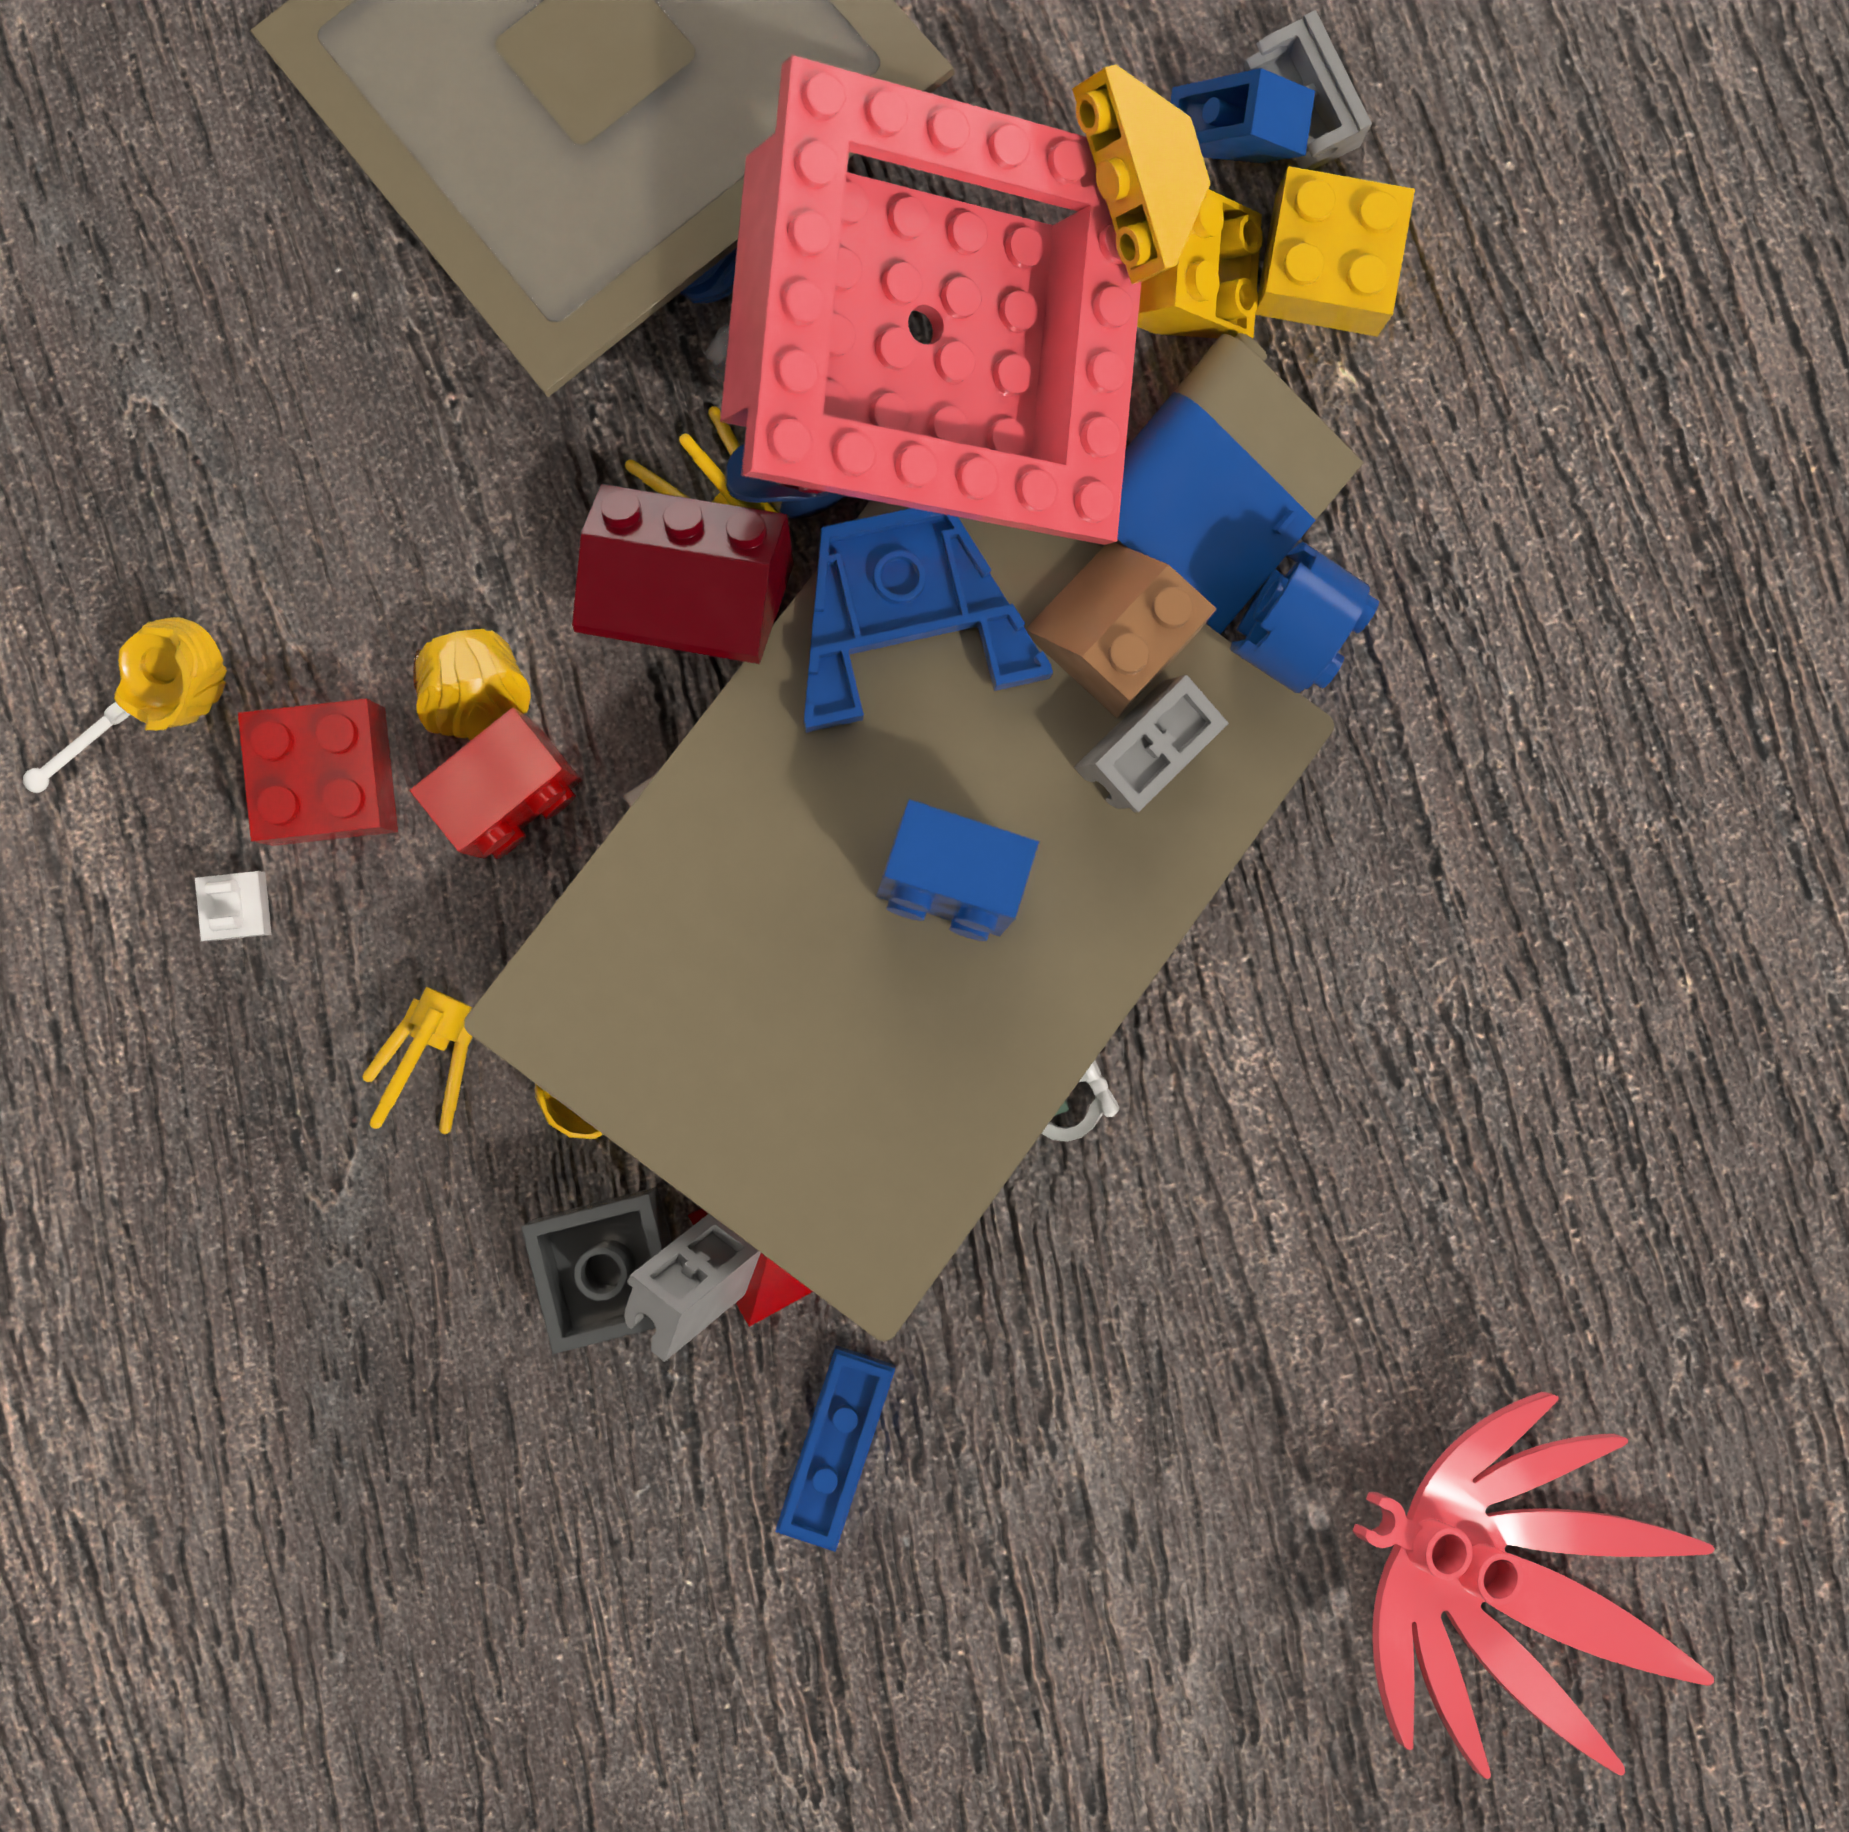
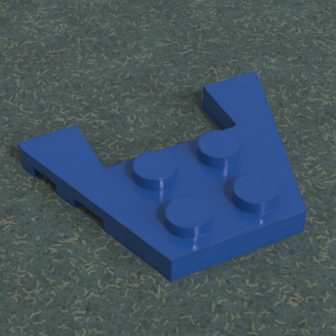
[803,508,1053,733]

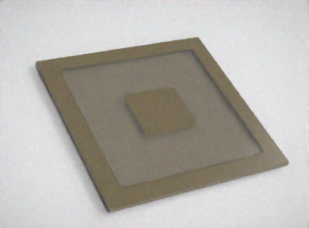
[250,0,955,398]

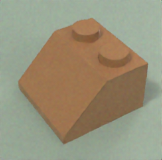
[1026,542,1217,719]

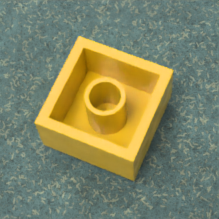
[1255,166,1415,337]

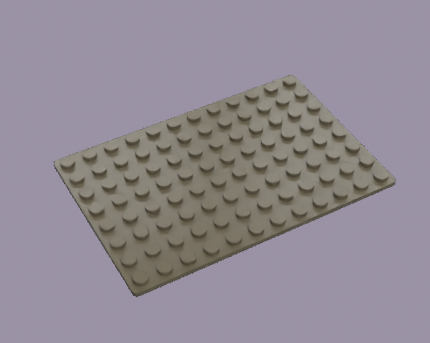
[464,500,1334,1341]

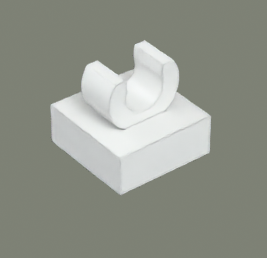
[195,871,272,941]

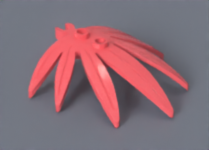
[1352,1392,1715,1779]

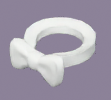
[1041,1060,1119,1142]

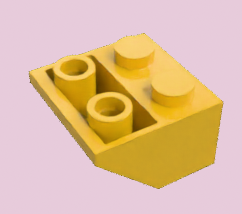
[1137,189,1263,339]

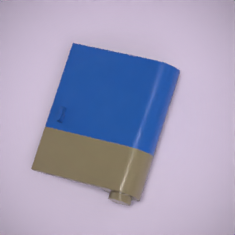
[1115,333,1364,634]

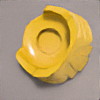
[114,617,227,731]
[416,629,531,740]

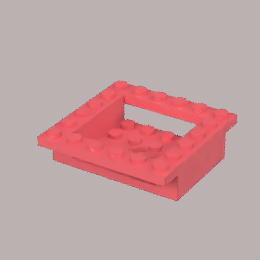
[720,55,1141,545]

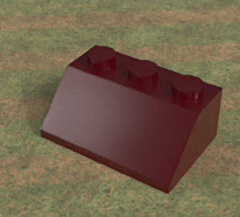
[572,484,794,664]

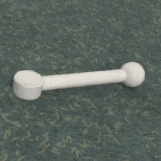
[23,702,130,793]

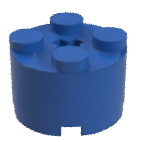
[1230,542,1379,693]

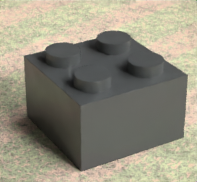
[521,1187,672,1354]

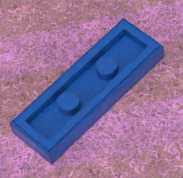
[775,1345,896,1552]

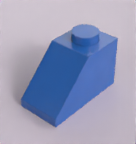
[1170,68,1315,163]

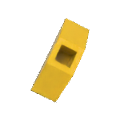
[1072,64,1211,284]

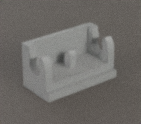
[1244,10,1372,170]
[1074,675,1229,813]
[625,1214,761,1362]

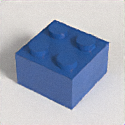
[876,799,1039,941]

